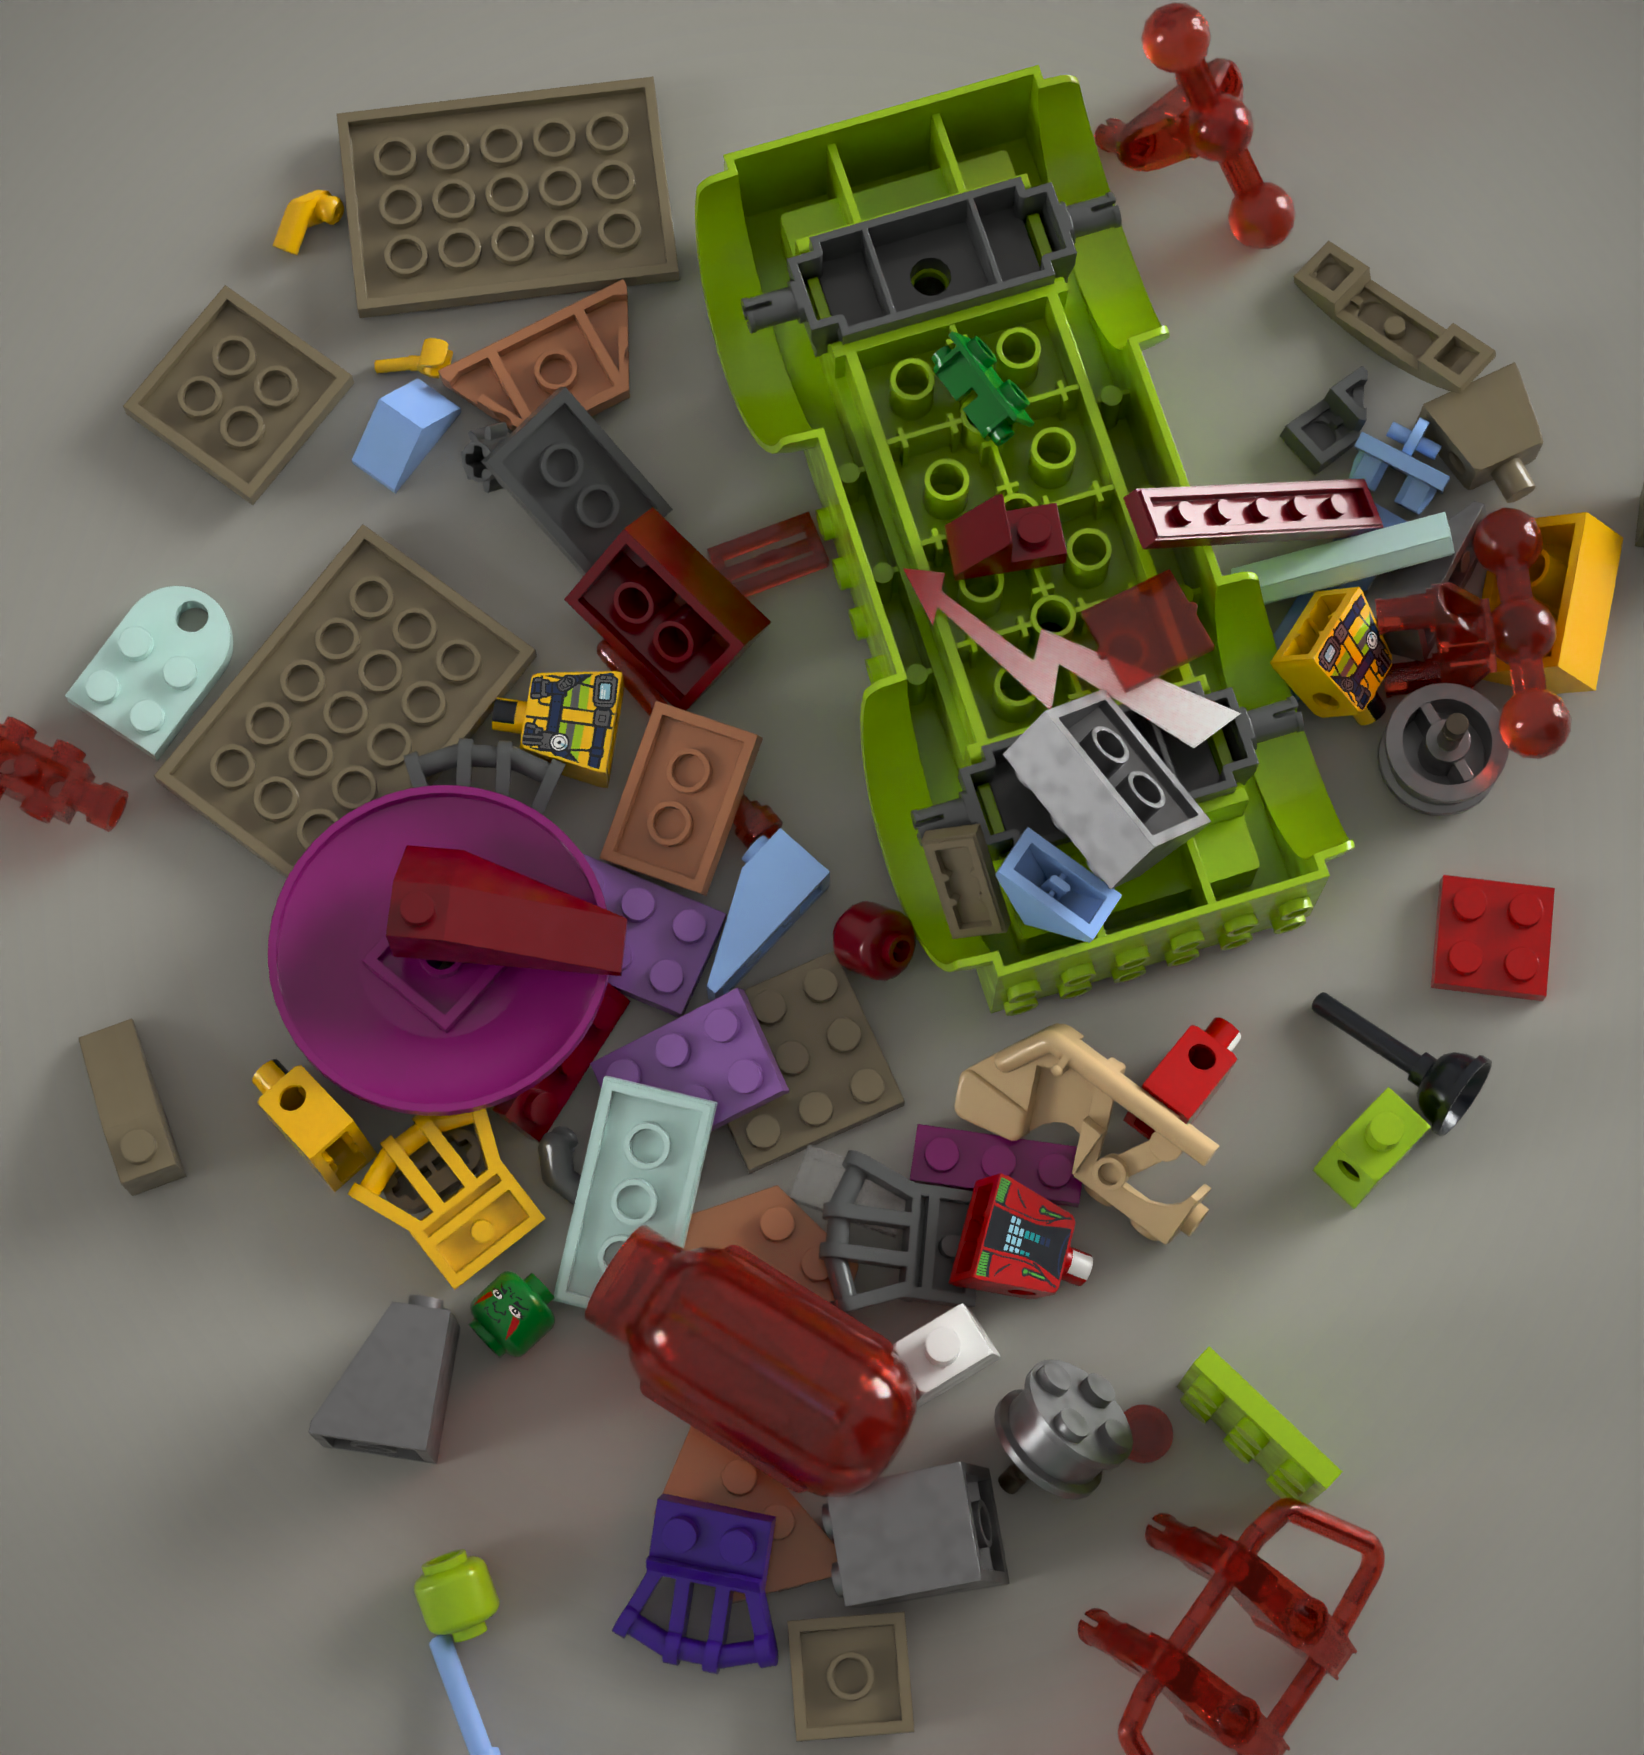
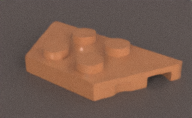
[438,279,630,431]
[682,1185,859,1386]
[654,1396,838,1604]

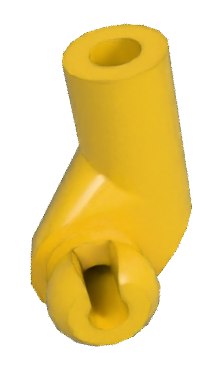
[272,190,344,255]

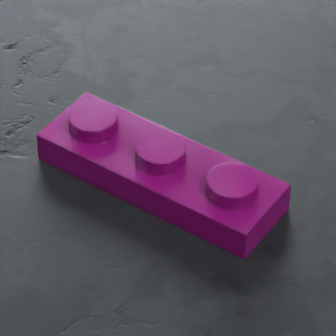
[910,1124,1082,1208]

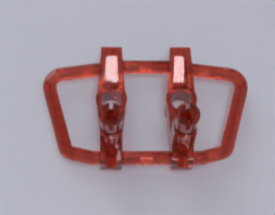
[1077,1498,1385,1755]

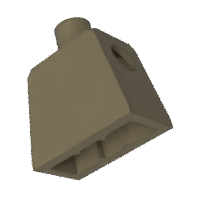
[1415,362,1543,503]

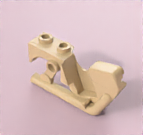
[954,1023,1219,1245]

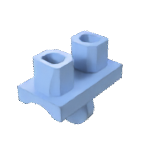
[1349,417,1450,515]

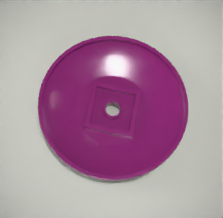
[268,785,609,1116]

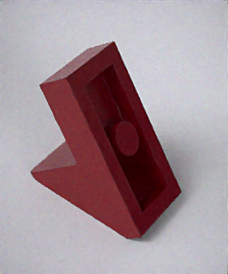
[945,494,1067,581]

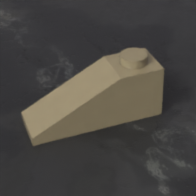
[78,1018,187,1196]

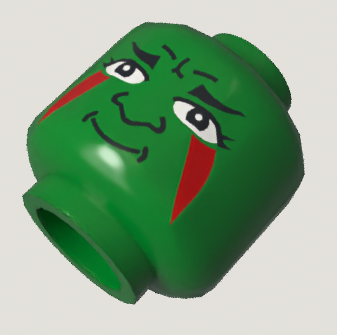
[468,1271,555,1358]

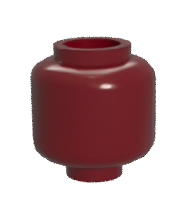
[833,901,916,981]

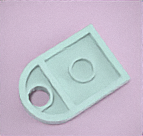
[65,586,233,761]

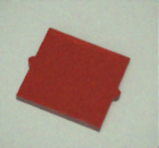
[1081,569,1215,693]

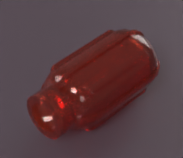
[585,1225,917,1497]

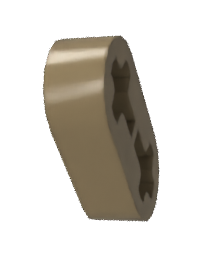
[383,1127,483,1214]

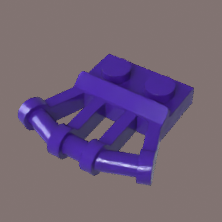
[612,1493,778,1674]

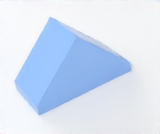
[352,378,461,494]
[995,827,1122,943]

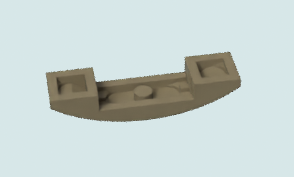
[1293,240,1496,394]

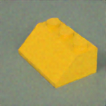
[1467,512,1624,694]

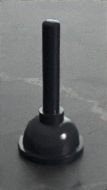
[1312,992,1492,1136]

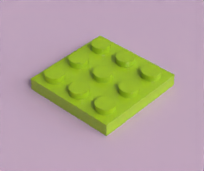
[1176,1346,1343,1507]

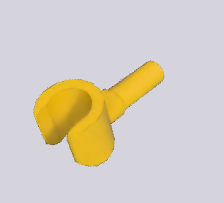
[374,338,453,378]

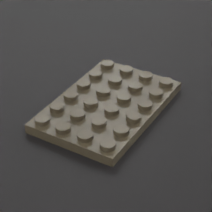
[337,76,680,318]
[154,524,537,879]

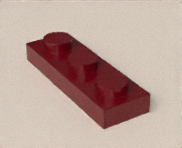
[492,983,631,1143]

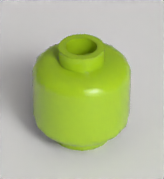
[414,1549,500,1642]

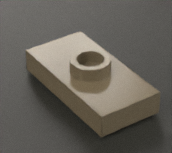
[921,823,1011,939]

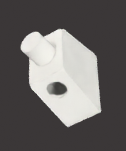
[878,1303,1001,1414]

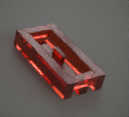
[707,511,829,597]

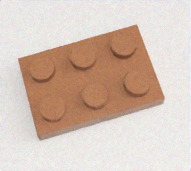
[599,701,763,896]

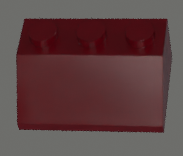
[564,507,771,711]

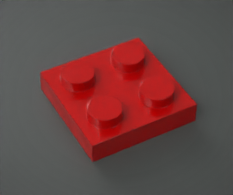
[1431,875,1555,1001]

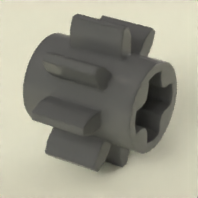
[461,422,511,493]

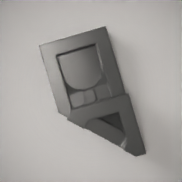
[1280,366,1368,475]

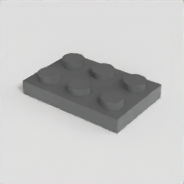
[481,387,673,576]

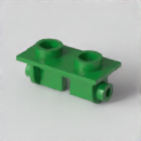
[931,331,1035,446]

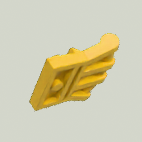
[347,1109,546,1290]

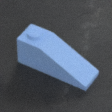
[707,828,830,1001]

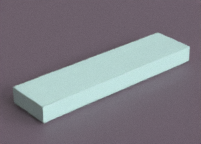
[1231,512,1455,605]

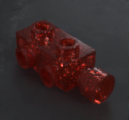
[0,716,128,832]

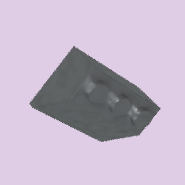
[1003,689,1211,889]

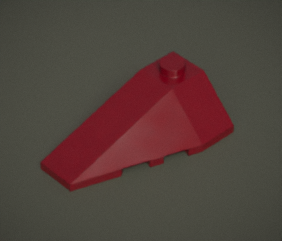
[386,845,628,976]

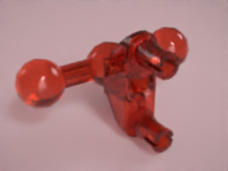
[1095,3,1296,249]
[1375,507,1572,759]

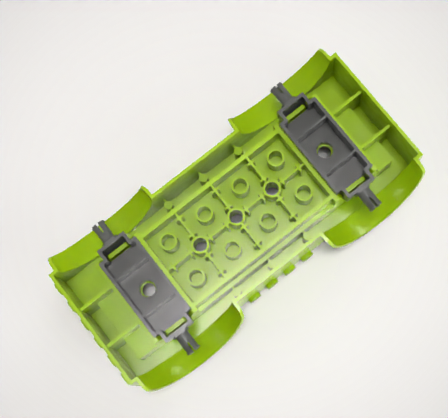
[695,65,1355,1016]

